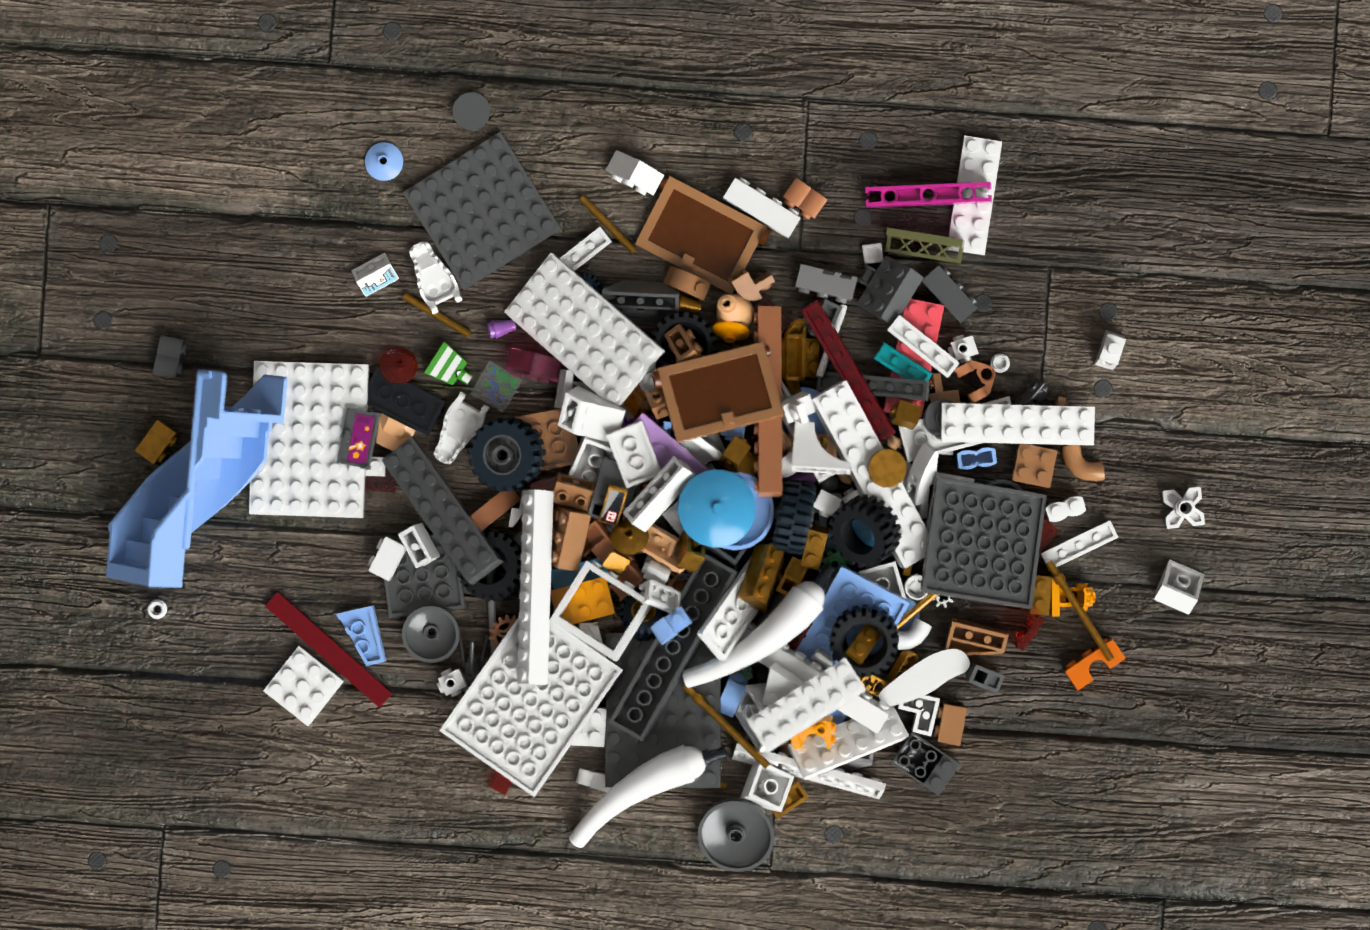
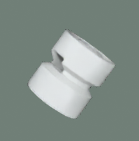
[903,574,928,600]

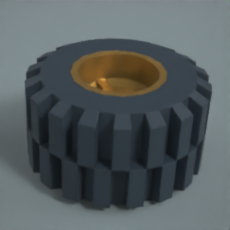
[620,589,669,642]

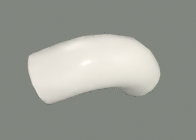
[897,618,932,650]

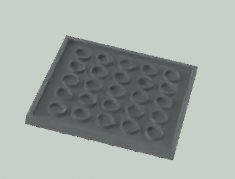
[403,132,561,290]
[920,477,1047,609]

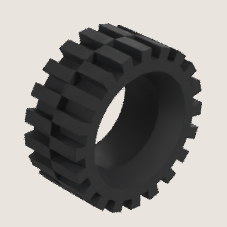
[651,312,717,368]
[828,494,902,568]
[457,532,522,602]
[829,604,899,677]

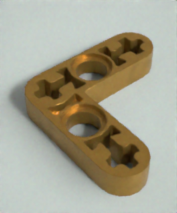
[859,649,918,697]

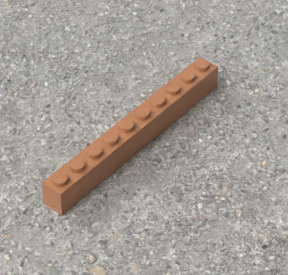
[754,306,782,497]

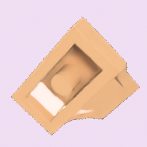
[376,413,416,451]

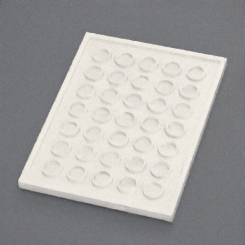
[249,361,369,518]
[439,617,623,797]

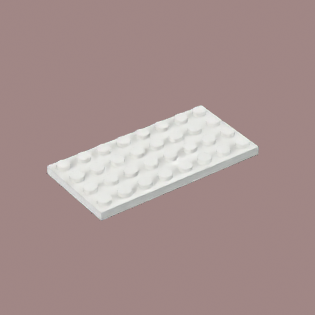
[504,253,665,407]

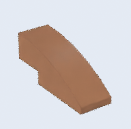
[471,490,521,531]

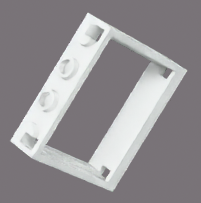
[550,560,652,662]

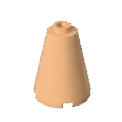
[716,294,754,328]

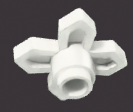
[1162,487,1205,529]

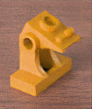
[1050,577,1096,617]
[790,715,836,750]

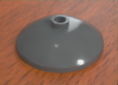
[402,605,460,663]

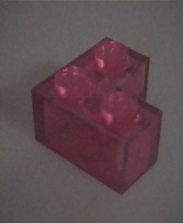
[505,348,562,384]

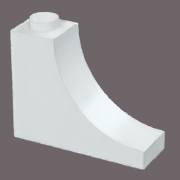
[792,420,851,475]

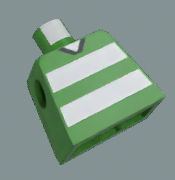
[424,342,473,385]

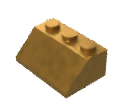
[738,544,784,614]

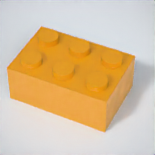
[550,577,616,624]

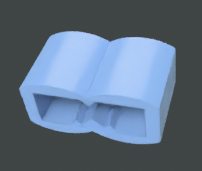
[955,448,997,469]

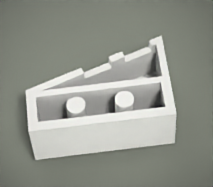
[762,661,807,706]

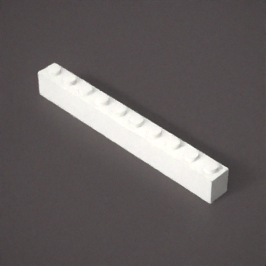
[517,490,554,685]
[735,622,892,734]

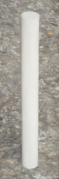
[816,304,848,378]

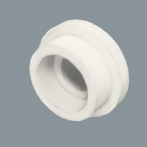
[148,600,167,619]

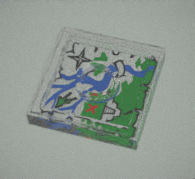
[470,361,523,413]

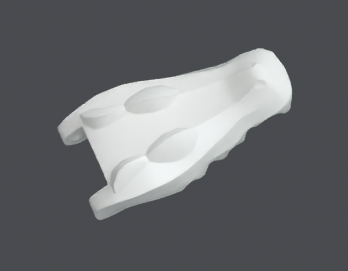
[409,242,462,315]
[434,392,489,464]

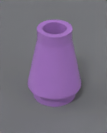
[487,320,516,339]

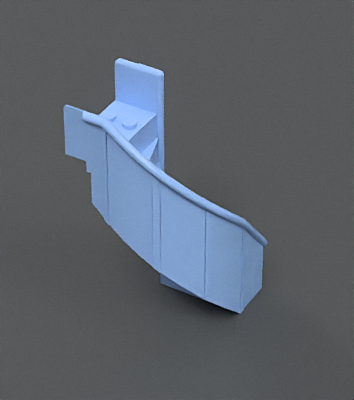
[106,369,287,587]

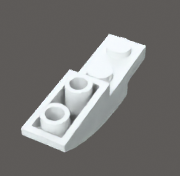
[906,442,938,519]

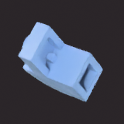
[650,606,693,645]
[720,671,750,718]

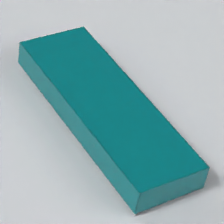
[873,343,933,381]

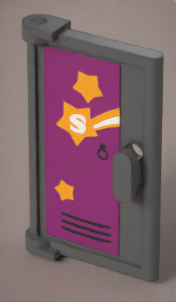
[337,408,381,470]

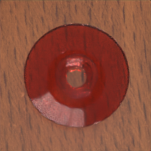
[379,348,418,384]

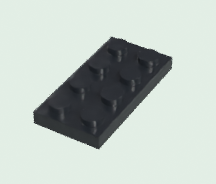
[367,367,446,436]

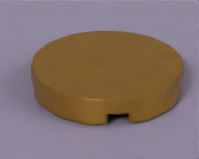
[867,449,907,488]

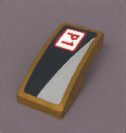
[598,484,628,526]

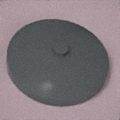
[698,798,775,872]

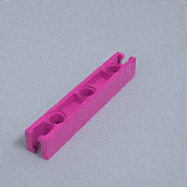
[865,182,992,208]

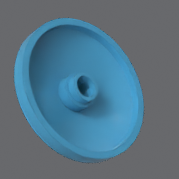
[677,469,756,547]

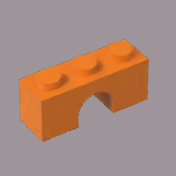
[1063,638,1126,690]

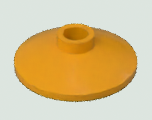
[712,321,750,343]

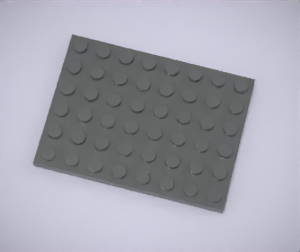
[605,633,721,788]

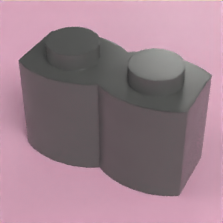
[153,335,187,378]

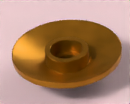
[610,520,649,555]

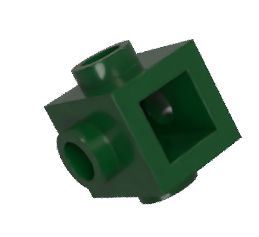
[821,548,849,576]

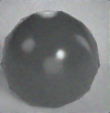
[815,475,839,493]

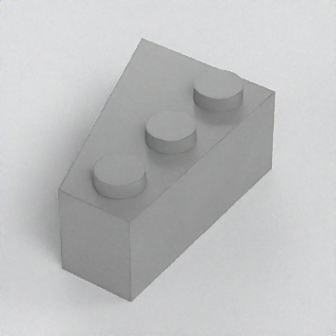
[795,264,858,304]

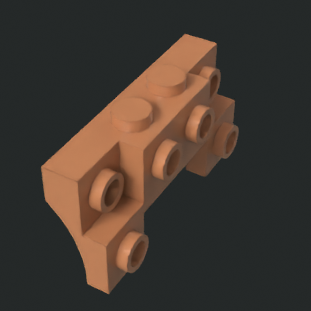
[583,519,646,602]

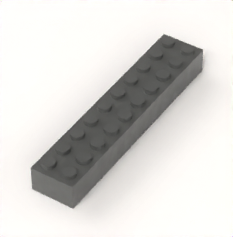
[609,554,739,741]

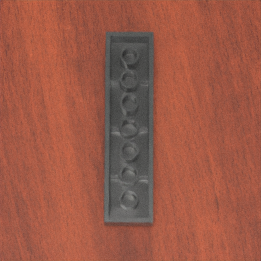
[382,437,503,585]

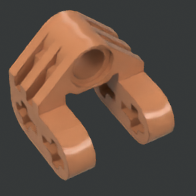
[953,360,995,404]

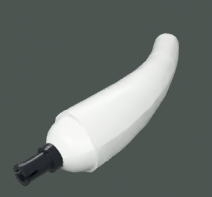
[683,564,836,688]
[569,745,728,848]

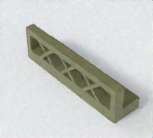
[885,228,965,264]

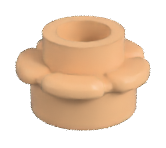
[886,435,902,450]

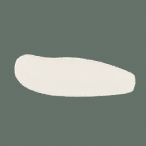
[879,649,970,707]

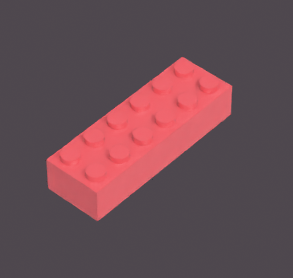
[883,299,944,419]

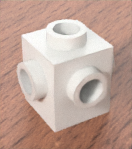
[948,335,979,363]
[437,668,468,697]

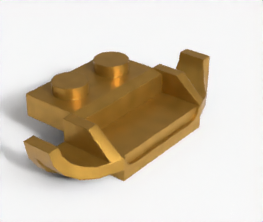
[781,319,820,395]

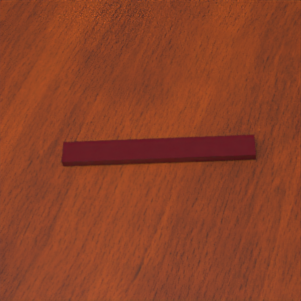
[801,300,896,442]
[265,592,393,708]

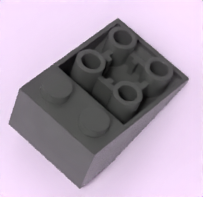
[587,457,636,523]
[891,732,960,796]

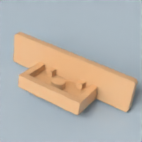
[626,523,685,573]

